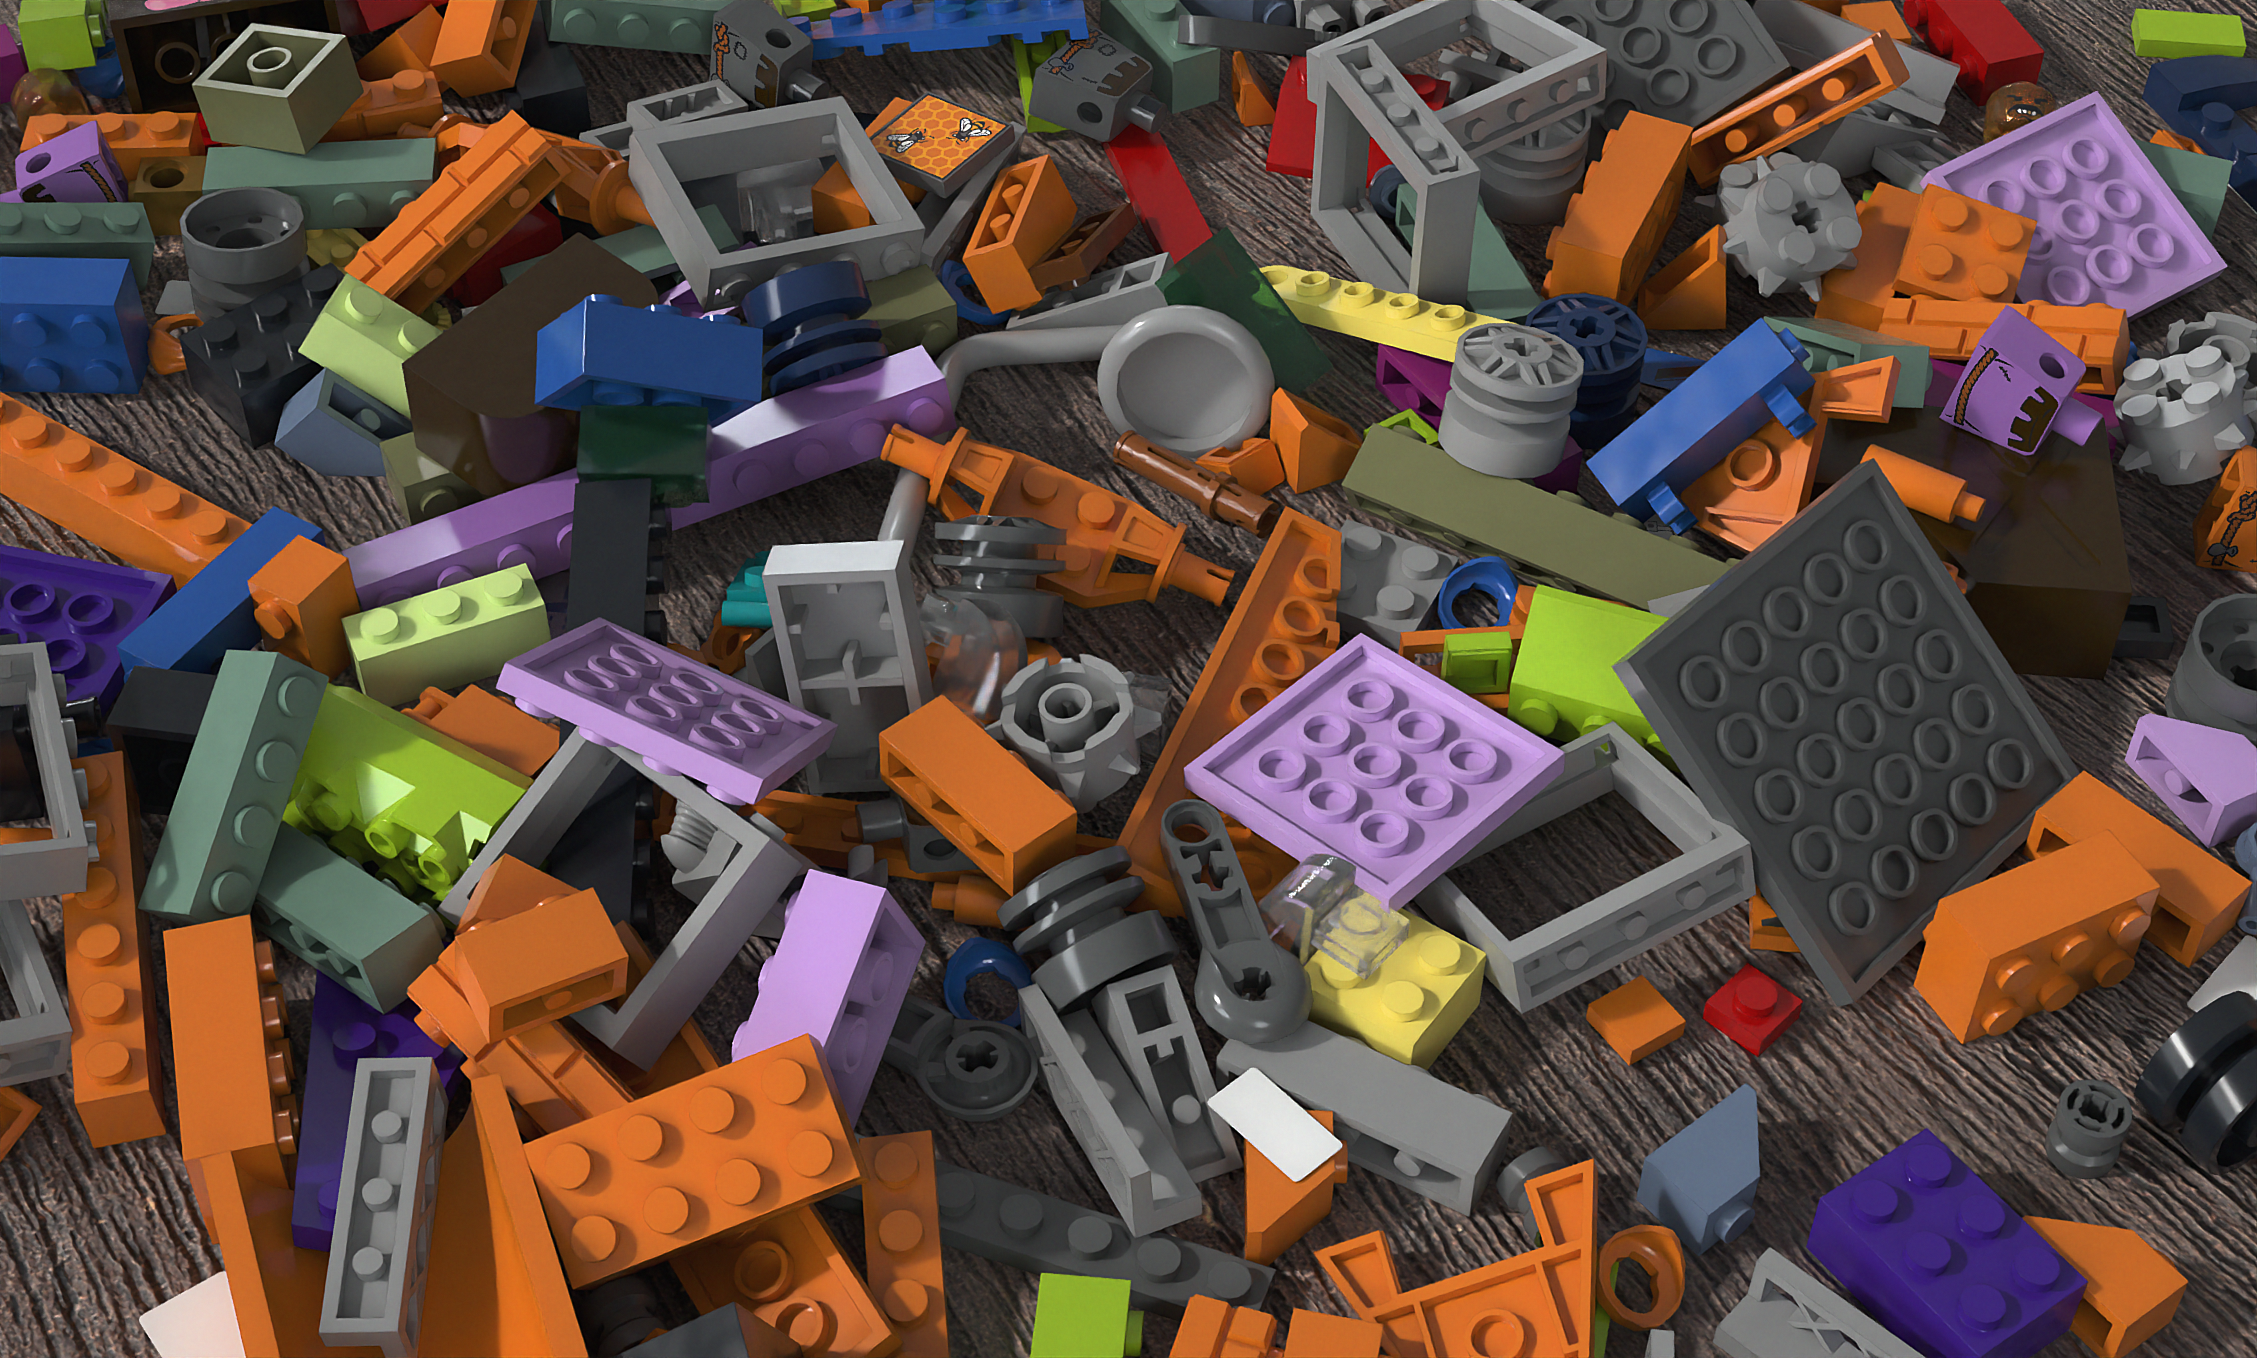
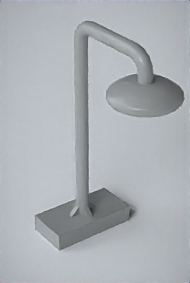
[762,305,1275,793]

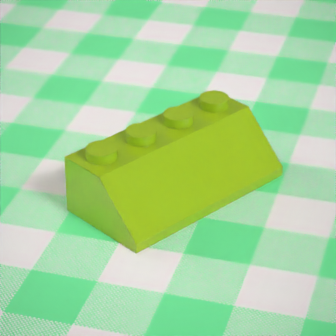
[1507,584,1682,773]

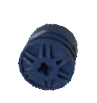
[741,261,890,398]
[1525,293,1648,450]

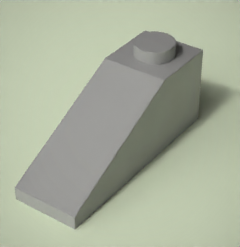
[1787,100,1951,178]
[1005,252,1197,331]
[1091,964,1244,1184]

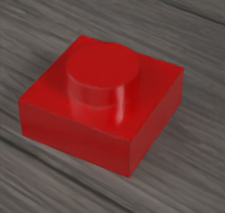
[1702,963,1803,1057]

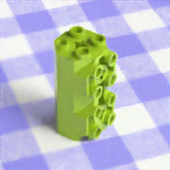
[281,682,550,929]

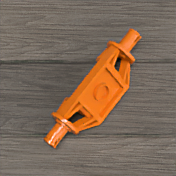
[396,113,658,236]
[880,423,1236,609]

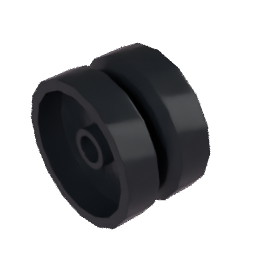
[2134,990,2257,1176]

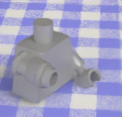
[661,778,888,939]

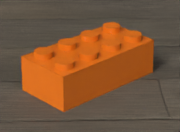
[1540,110,1694,308]
[163,914,302,1245]
[523,1033,871,1291]

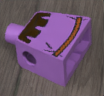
[0,120,129,203]
[1939,305,2103,456]

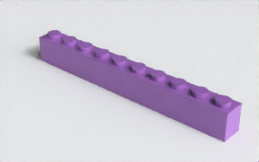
[342,345,957,611]

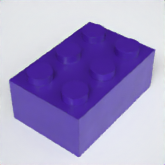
[1806,1128,2088,1358]

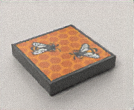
[869,91,1015,198]

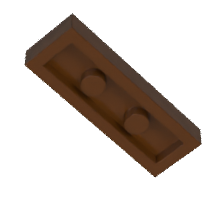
[1028,202,1138,292]

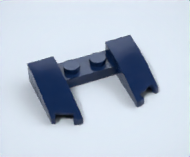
[2142,55,2257,212]

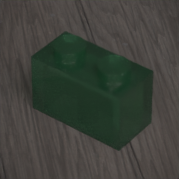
[577,405,713,508]

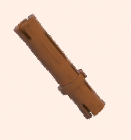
[1113,430,1279,539]

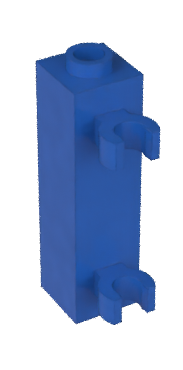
[1586,317,1818,536]
[116,506,327,684]

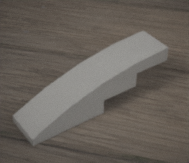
[545,79,749,208]

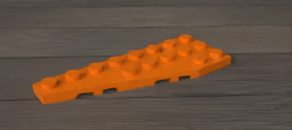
[1112,506,1342,953]

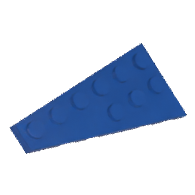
[787,0,1089,60]

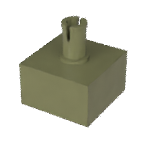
[192,23,364,155]

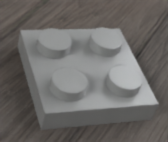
[1336,519,1459,650]

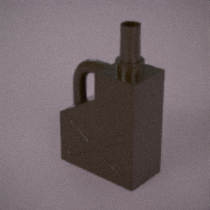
[1679,406,2133,680]

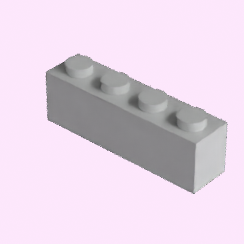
[1215,998,1513,1217]

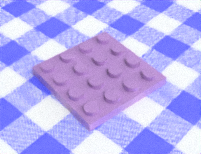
[1919,91,2228,323]
[496,617,838,806]
[1184,633,1565,918]

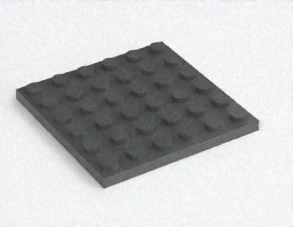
[1611,458,2080,1007]

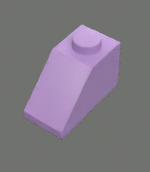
[2124,713,2257,848]

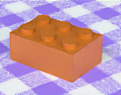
[1913,829,2161,1045]

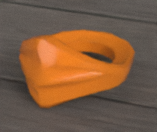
[147,314,204,375]
[1596,1224,1686,1331]

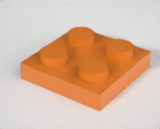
[1891,183,2037,303]

